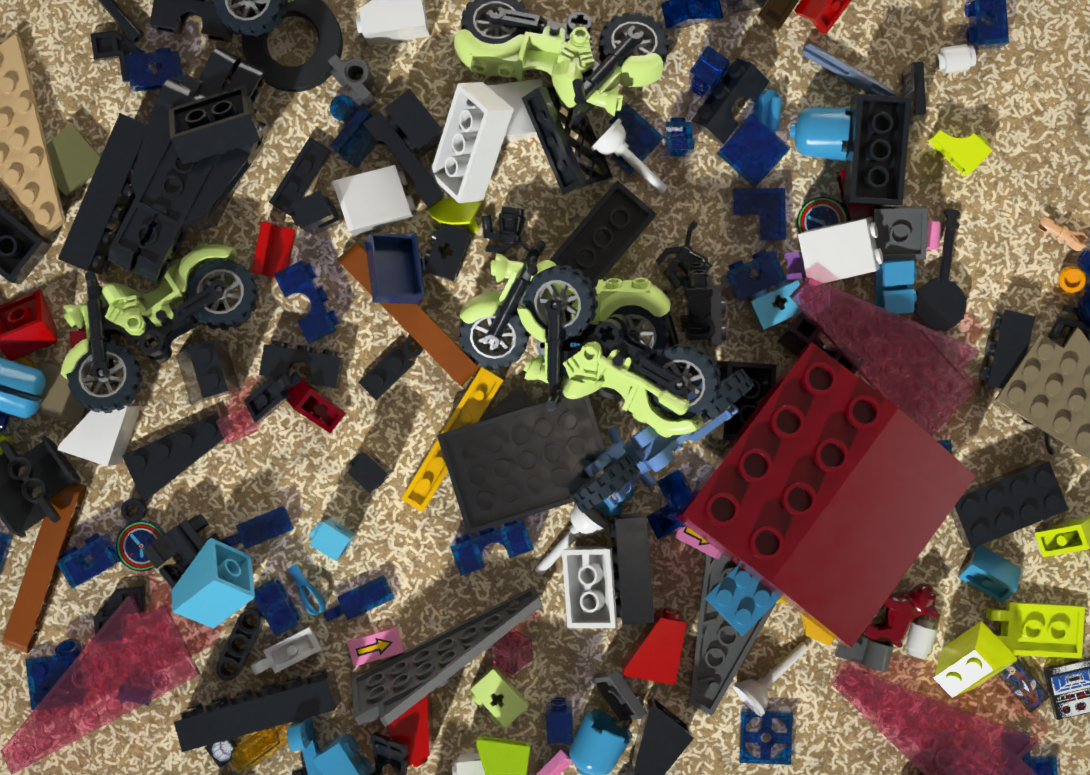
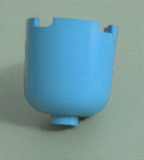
[789,107,851,161]
[569,710,632,775]

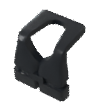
[370,732,408,775]

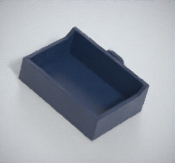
[365,233,426,304]

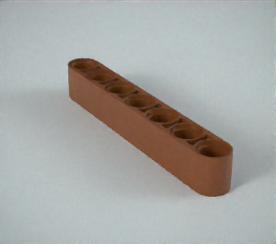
[337,241,480,387]
[2,482,87,653]

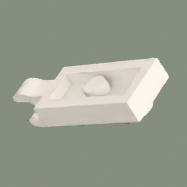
[250,626,322,675]

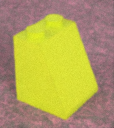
[934,621,1017,697]

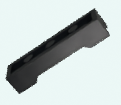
[363,111,445,209]

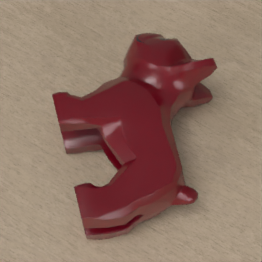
[863,583,940,648]

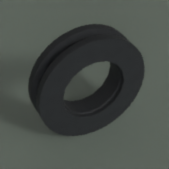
[241,0,343,92]

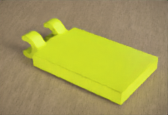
[985,602,1085,658]

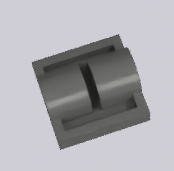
[328,54,376,109]

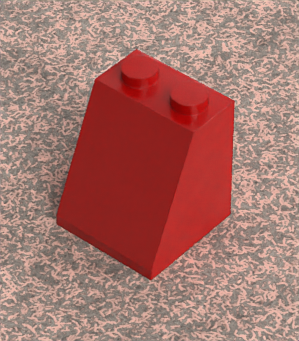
[621,608,687,685]
[385,692,433,767]

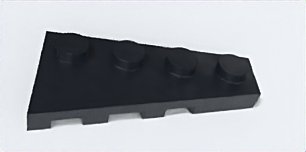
[122,413,228,503]

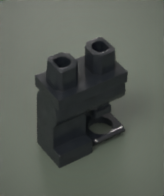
[680,263,715,340]
[142,514,224,589]

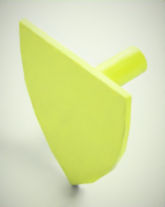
[427,189,488,233]

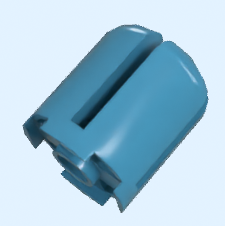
[0,357,47,418]

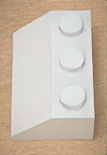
[562,545,618,628]

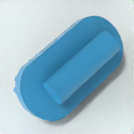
[751,89,782,140]

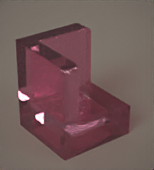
[216,408,258,444]
[492,629,533,675]

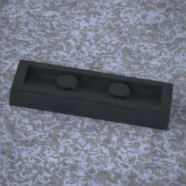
[269,137,332,217]

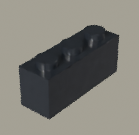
[979,309,1035,390]

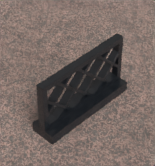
[522,86,613,194]

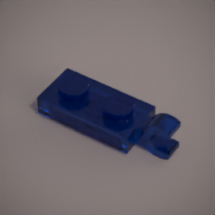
[222,505,295,549]
[323,575,395,622]

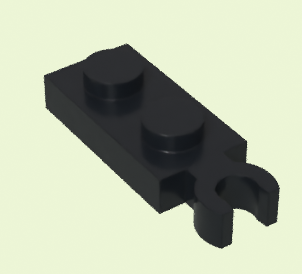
[358,337,423,401]

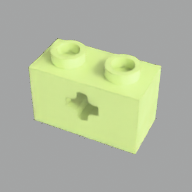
[470,665,529,728]

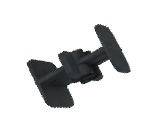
[0,435,81,537]

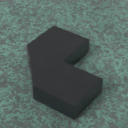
[90,30,150,83]
[93,586,147,643]

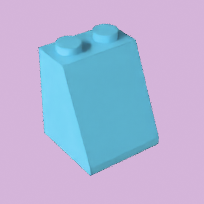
[171,538,255,629]

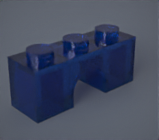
[273,260,340,344]
[450,518,534,576]

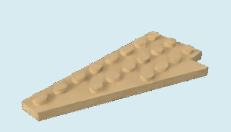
[0,34,66,238]

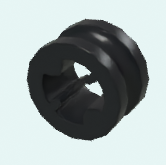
[121,498,147,522]

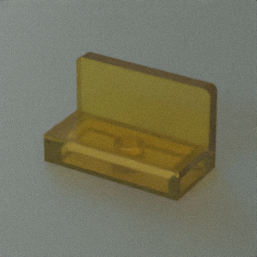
[231,726,289,773]

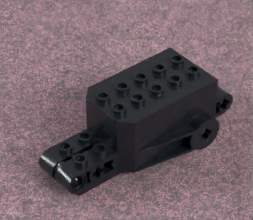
[108,47,270,284]

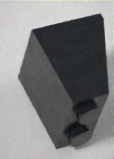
[176,340,241,405]
[631,695,694,775]

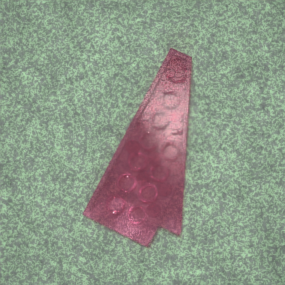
[789,278,978,436]
[0,596,201,775]
[832,666,1038,775]

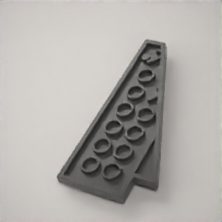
[689,553,776,716]
[351,586,543,727]

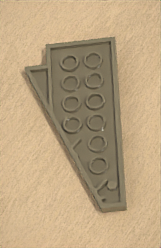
[995,328,1090,461]

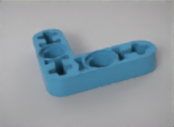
[287,717,321,775]

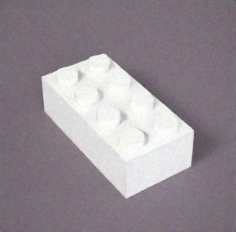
[430,82,514,203]

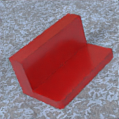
[795,0,851,34]
[251,221,295,280]

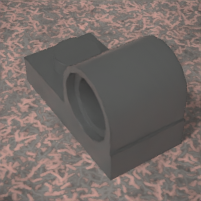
[835,636,894,672]

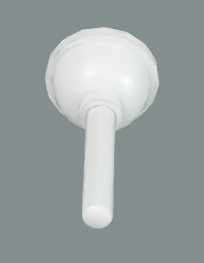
[591,118,667,194]
[535,503,608,575]
[732,642,809,716]

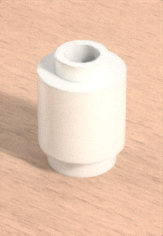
[935,44,976,74]
[905,619,938,659]

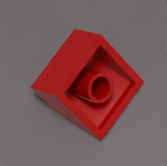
[0,289,58,361]

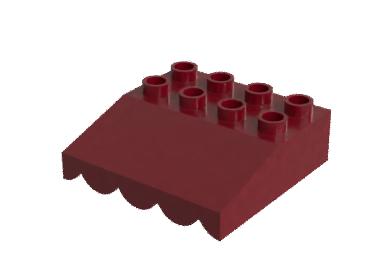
[675,343,976,648]

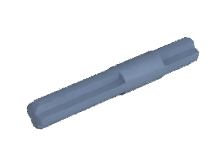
[802,42,895,96]

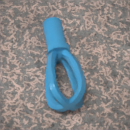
[288,564,326,615]

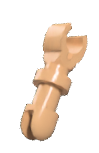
[1037,217,1088,251]

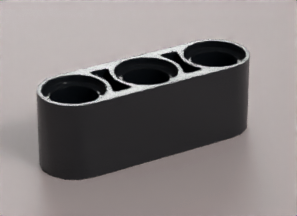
[216,607,265,681]

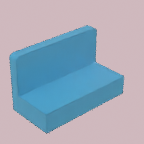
[958,545,1021,604]

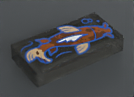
[997,656,1050,713]

